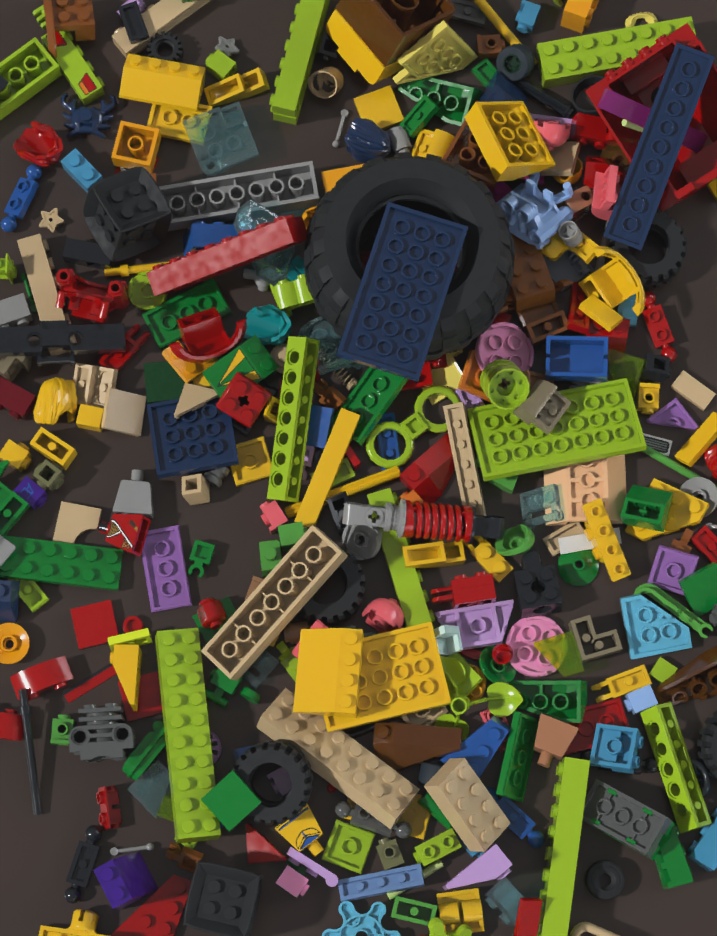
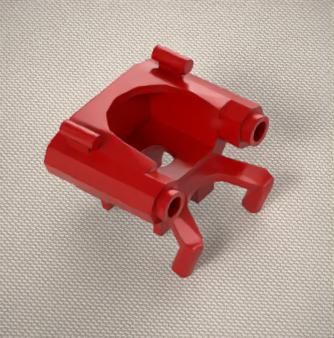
[55,268,130,324]

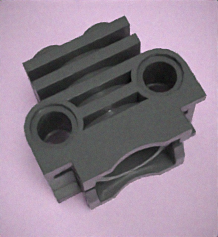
[69,703,137,763]

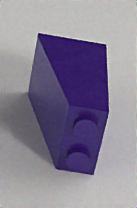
[93,851,159,910]

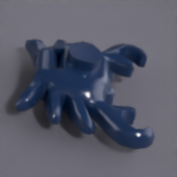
[61,93,117,139]

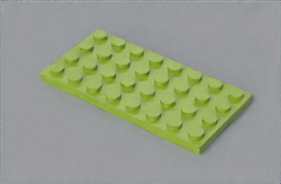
[467,378,647,481]

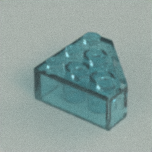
[233,200,295,286]

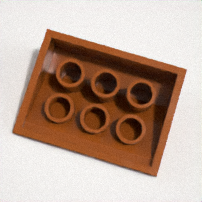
[442,101,498,187]

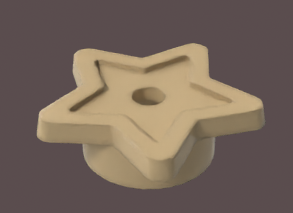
[39,208,65,233]

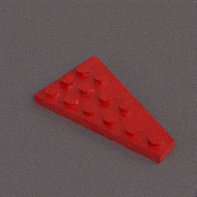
[110,874,192,936]

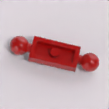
[642,291,677,362]

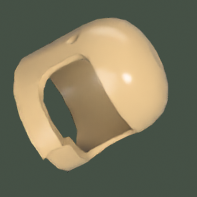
[308,66,344,99]

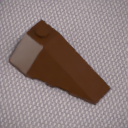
[653,646,717,706]
[373,723,463,771]

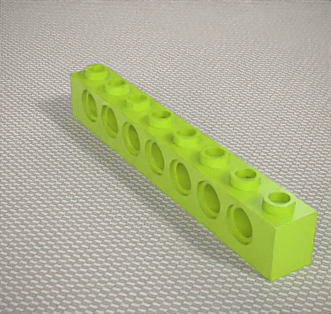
[267,336,320,503]

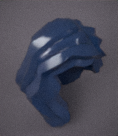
[344,117,391,163]

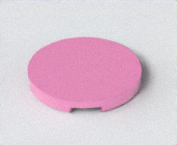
[475,322,534,383]
[505,615,568,678]

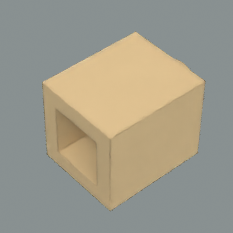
[182,474,210,505]

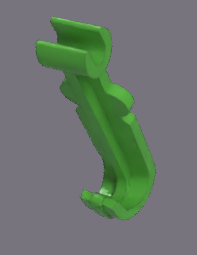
[633,583,714,638]

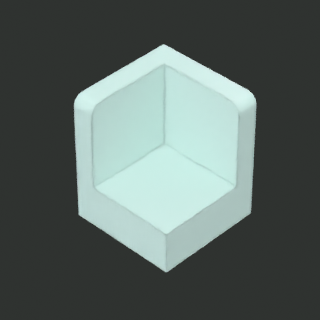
[433,625,463,656]

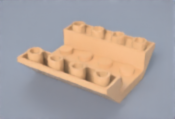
[543,454,627,526]

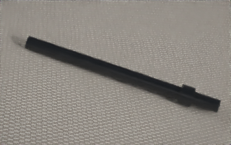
[18,688,42,815]

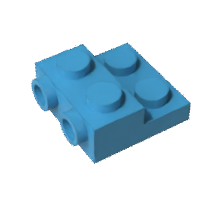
[590,723,644,774]

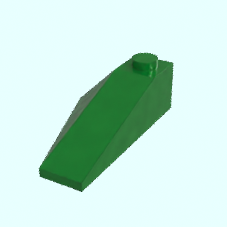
[398,77,482,126]
[508,680,587,723]

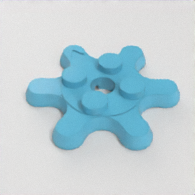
[322,901,401,936]

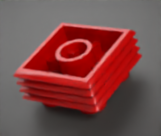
[216,372,271,428]

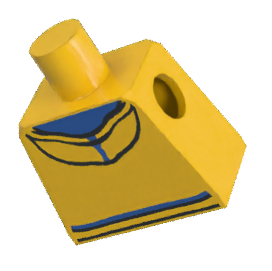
[275,804,324,857]

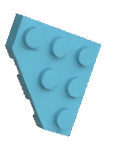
[619,594,692,660]

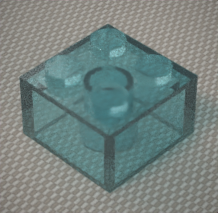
[484,877,524,926]

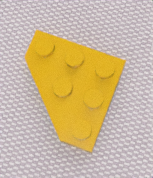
[625,478,709,541]

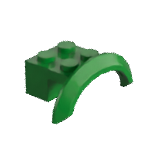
[0,460,30,536]

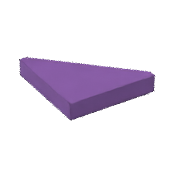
[646,398,699,430]

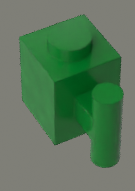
[205,666,243,708]

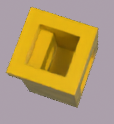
[636,383,660,415]

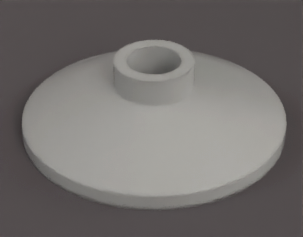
[680,477,717,517]

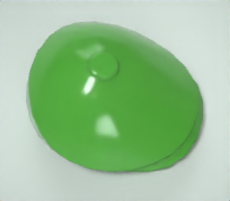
[495,524,535,556]

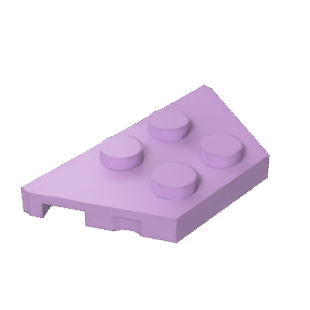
[435,599,514,650]

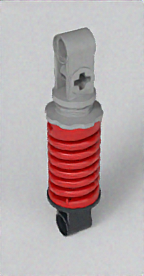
[342,499,506,544]

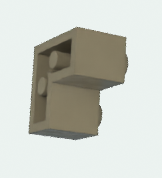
[568,615,623,664]

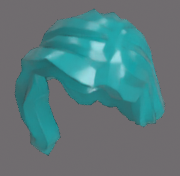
[243,304,292,346]

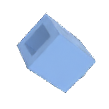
[624,684,658,715]

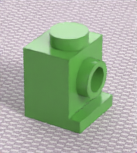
[50,715,76,746]

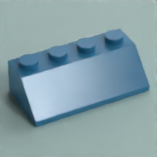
[687,807,717,872]

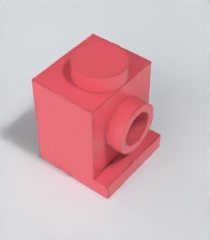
[259,500,289,535]

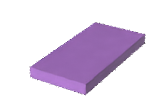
[142,525,193,613]

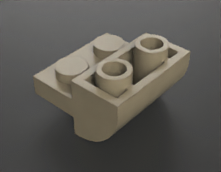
[0,356,32,382]
[513,380,572,435]

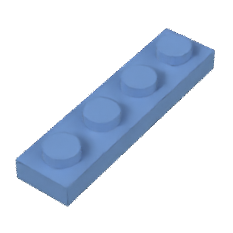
[338,864,425,902]

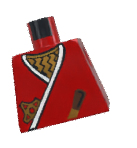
[99,514,151,557]

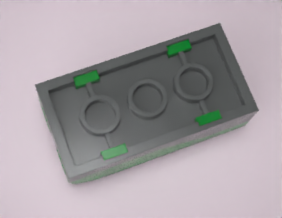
[583,779,675,861]

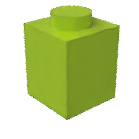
[205,49,237,81]

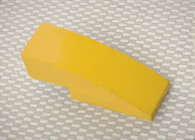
[204,67,270,107]
[402,540,466,568]

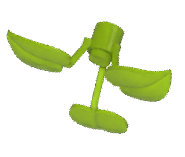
[434,656,523,740]

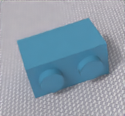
[61,148,103,193]

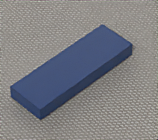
[377,413,403,473]

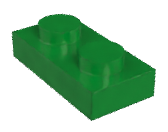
[399,94,440,138]

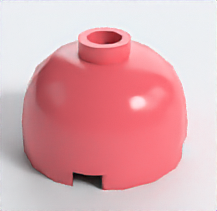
[533,119,571,151]
[362,598,404,633]

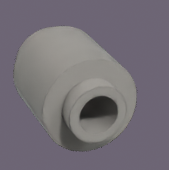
[387,126,412,155]

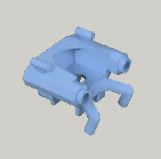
[496,172,574,250]

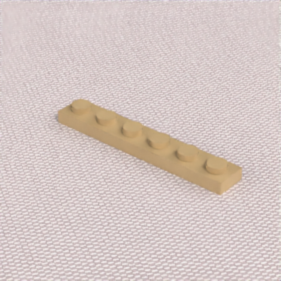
[443,402,487,516]

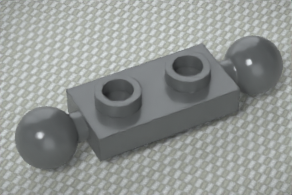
[335,801,412,839]

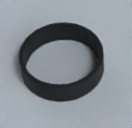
[571,75,605,117]

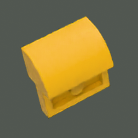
[412,129,455,159]

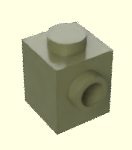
[376,837,405,871]

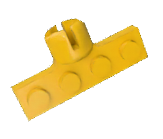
[541,232,599,264]
[38,909,108,936]

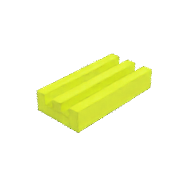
[107,628,153,652]

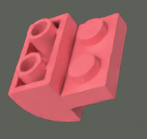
[591,165,621,221]

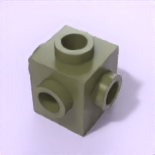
[33,459,65,492]

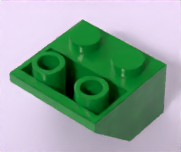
[620,485,673,532]

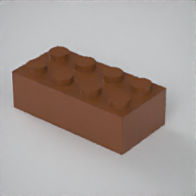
[509,233,555,312]

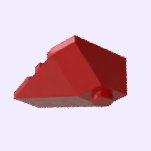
[399,433,472,504]

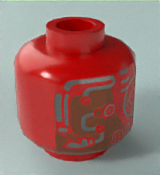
[196,597,227,630]

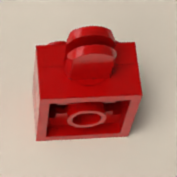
[430,571,496,609]

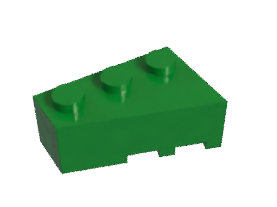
[654,820,694,889]

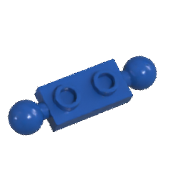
[1,164,42,232]
[486,787,545,848]

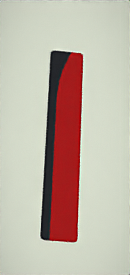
[63,664,117,703]

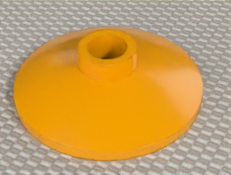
[0,623,30,664]

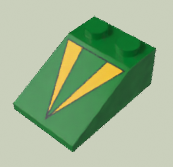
[202,334,279,397]

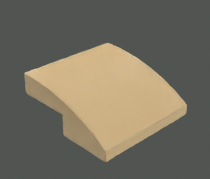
[73,363,118,408]

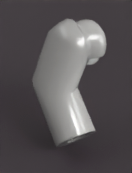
[243,269,269,292]

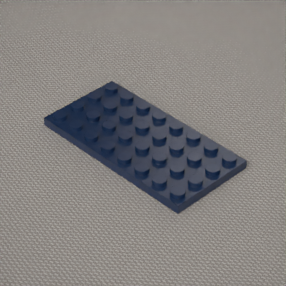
[336,202,468,382]

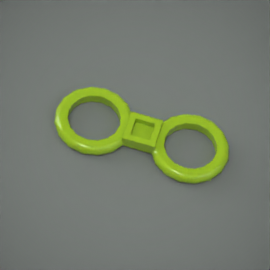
[366,386,461,469]

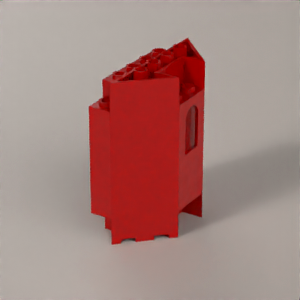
[585,22,717,211]

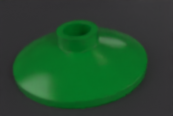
[557,549,599,587]
[479,645,516,683]

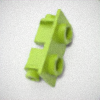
[0,253,17,284]

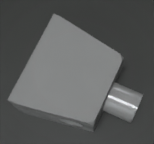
[113,469,154,518]

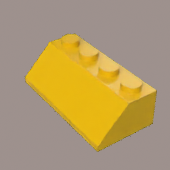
[119,53,205,112]

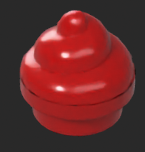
[492,644,513,664]

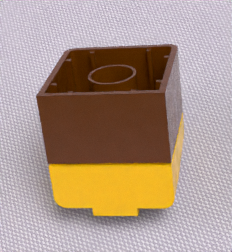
[326,0,455,84]

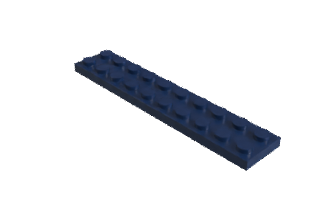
[603,43,715,250]

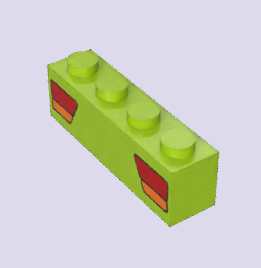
[41,31,105,106]

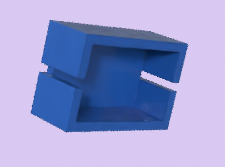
[545,336,608,382]

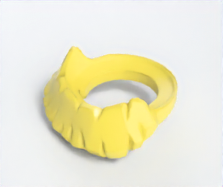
[625,12,658,28]

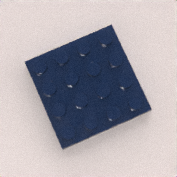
[147,397,239,479]

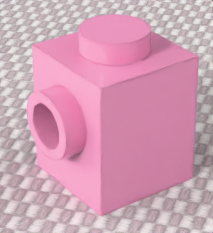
[276,865,310,898]

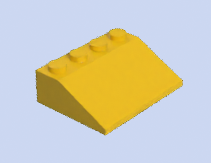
[464,101,555,181]
[293,628,364,718]

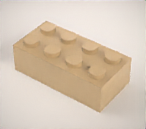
[424,758,510,852]

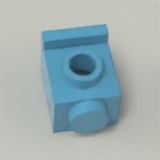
[515,0,541,34]

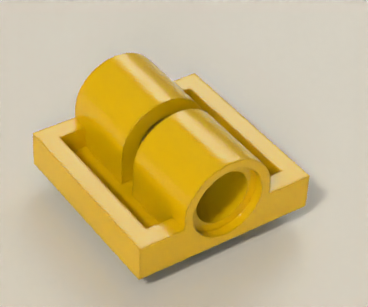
[436,888,485,933]

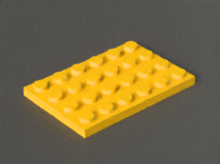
[324,622,451,733]

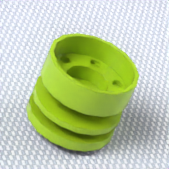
[480,359,530,410]

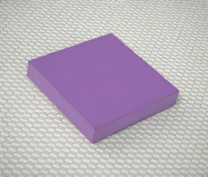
[647,544,699,595]

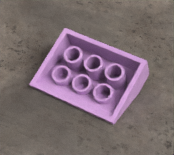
[442,844,513,890]

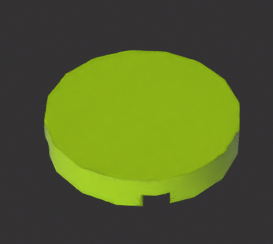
[128,271,168,311]

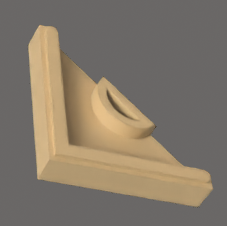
[174,383,220,419]

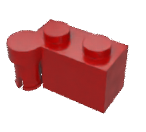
[569,112,618,150]

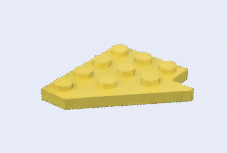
[392,20,478,85]

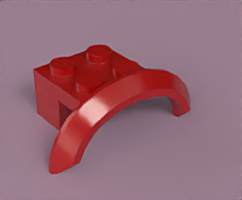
[169,307,247,363]

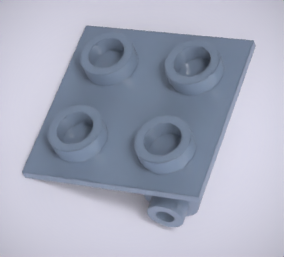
[543,250,595,292]

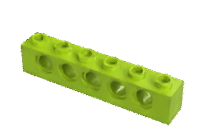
[640,702,712,834]

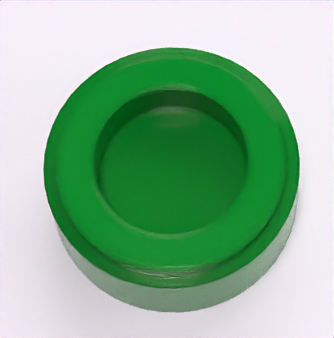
[240,687,261,705]

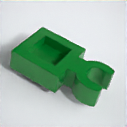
[188,540,215,579]

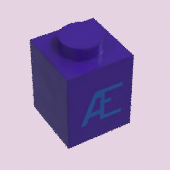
[14,476,48,510]

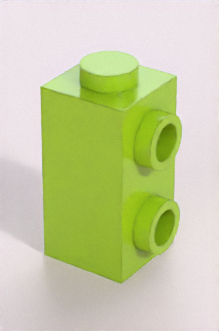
[412,828,462,867]

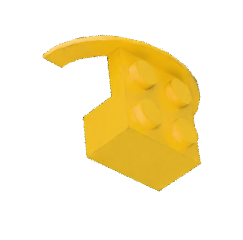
[578,246,645,317]

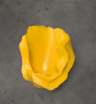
[33,377,77,425]

